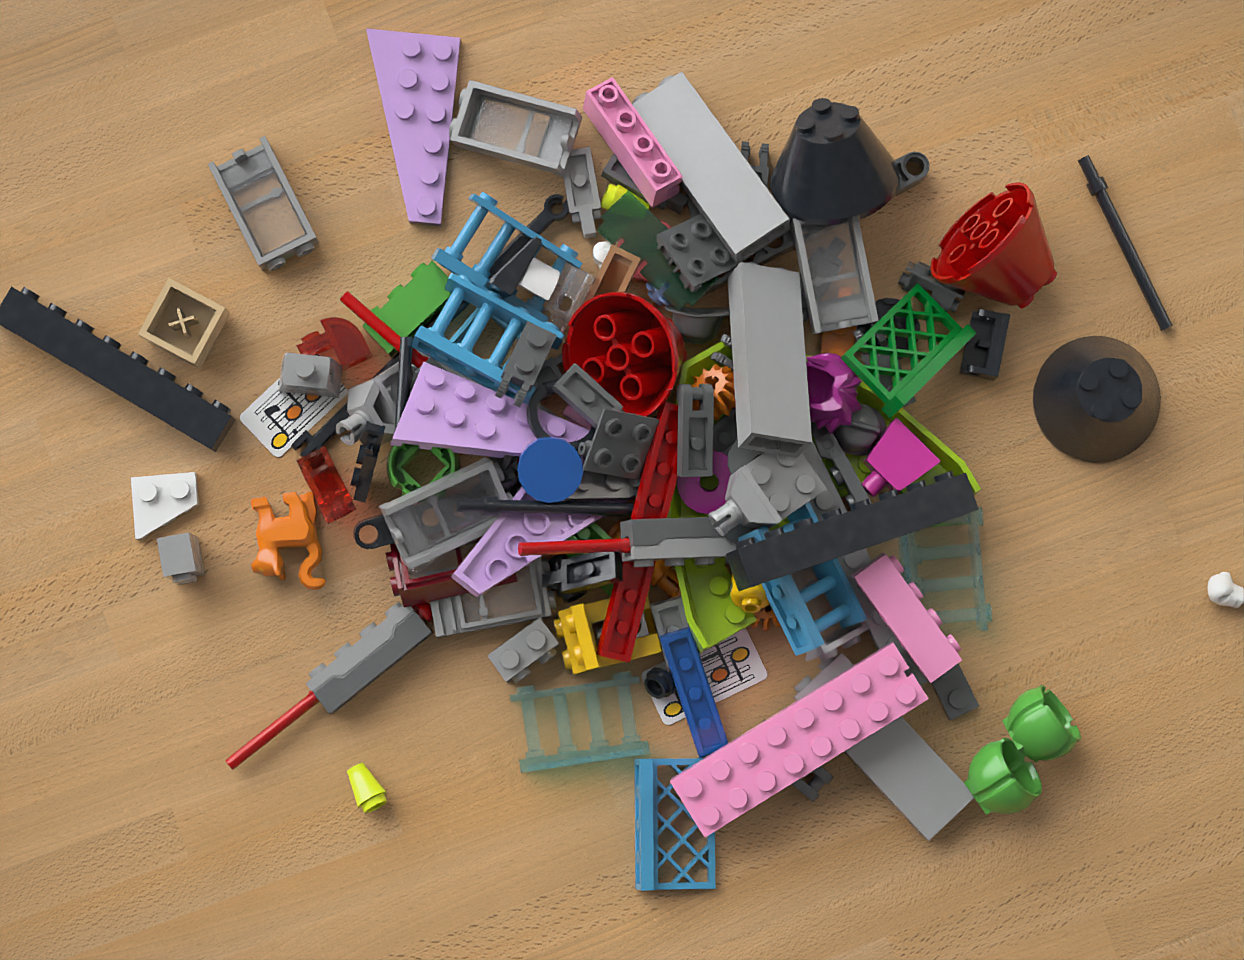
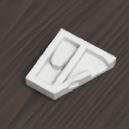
[131,472,199,540]

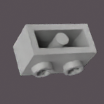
[487,618,559,684]

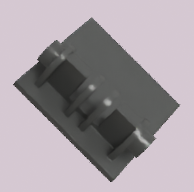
[656,214,738,293]
[578,408,659,480]

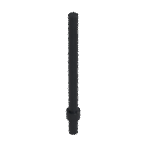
[1078,155,1173,331]
[456,496,634,516]

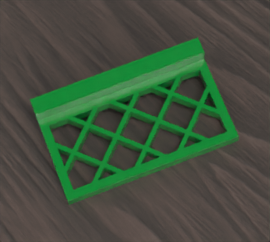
[841,283,976,418]

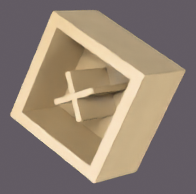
[138,278,230,369]

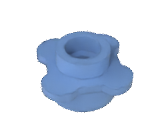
[645,276,677,306]

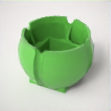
[386,443,460,503]
[1002,685,1081,763]
[964,738,1042,815]

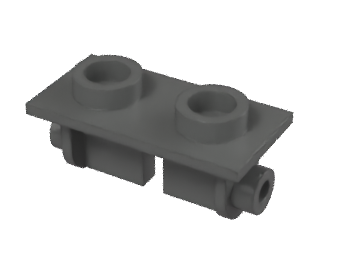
[898,261,965,312]

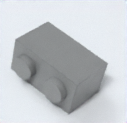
[157,532,205,585]

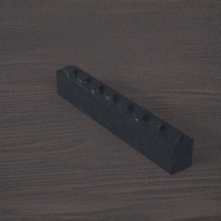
[0,286,235,452]
[726,471,979,591]

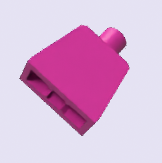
[861,418,941,498]

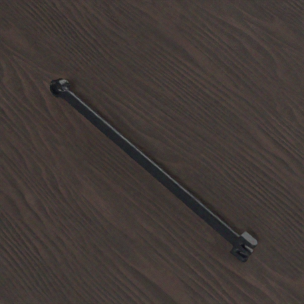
[291,194,569,469]

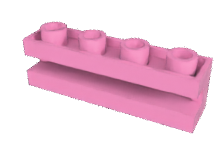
[583,77,683,208]
[851,553,962,683]

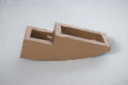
[584,244,641,303]

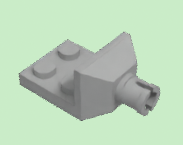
[336,350,430,445]
[708,452,827,536]

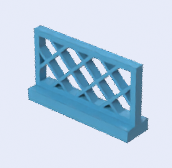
[634,758,716,891]

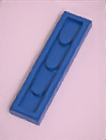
[659,626,728,758]

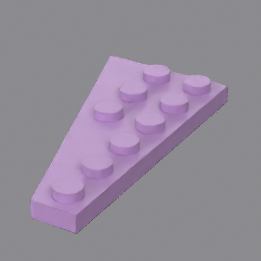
[366,28,461,226]
[390,362,589,466]
[451,487,632,597]

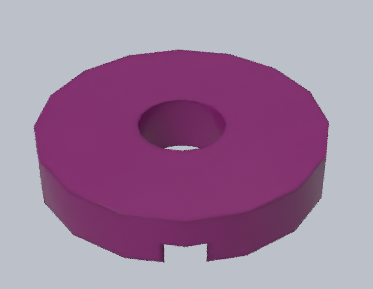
[677,449,731,514]

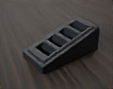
[484,237,542,299]

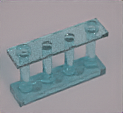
[898,507,992,631]
[510,671,650,773]

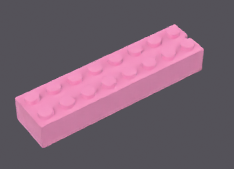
[670,641,928,838]

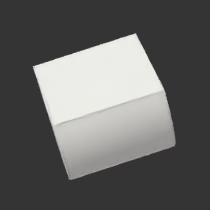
[518,258,560,301]

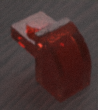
[296,317,373,370]
[296,446,357,524]

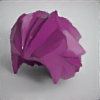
[806,353,862,434]

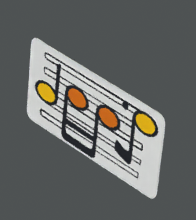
[240,346,348,457]
[642,628,767,725]

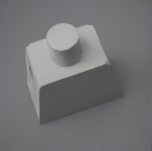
[278,353,343,398]

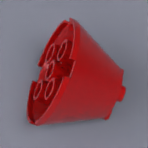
[930,182,1057,309]
[562,292,687,417]

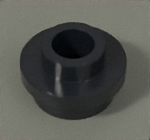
[644,667,675,699]

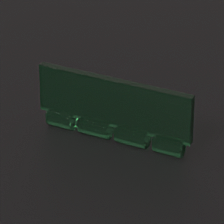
[597,190,719,310]

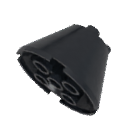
[770,98,899,225]
[1033,336,1161,463]

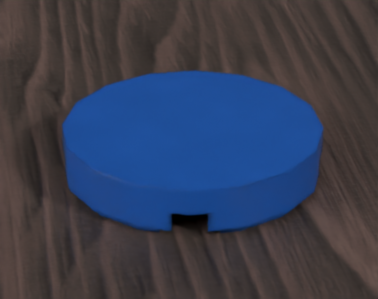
[517,437,583,503]

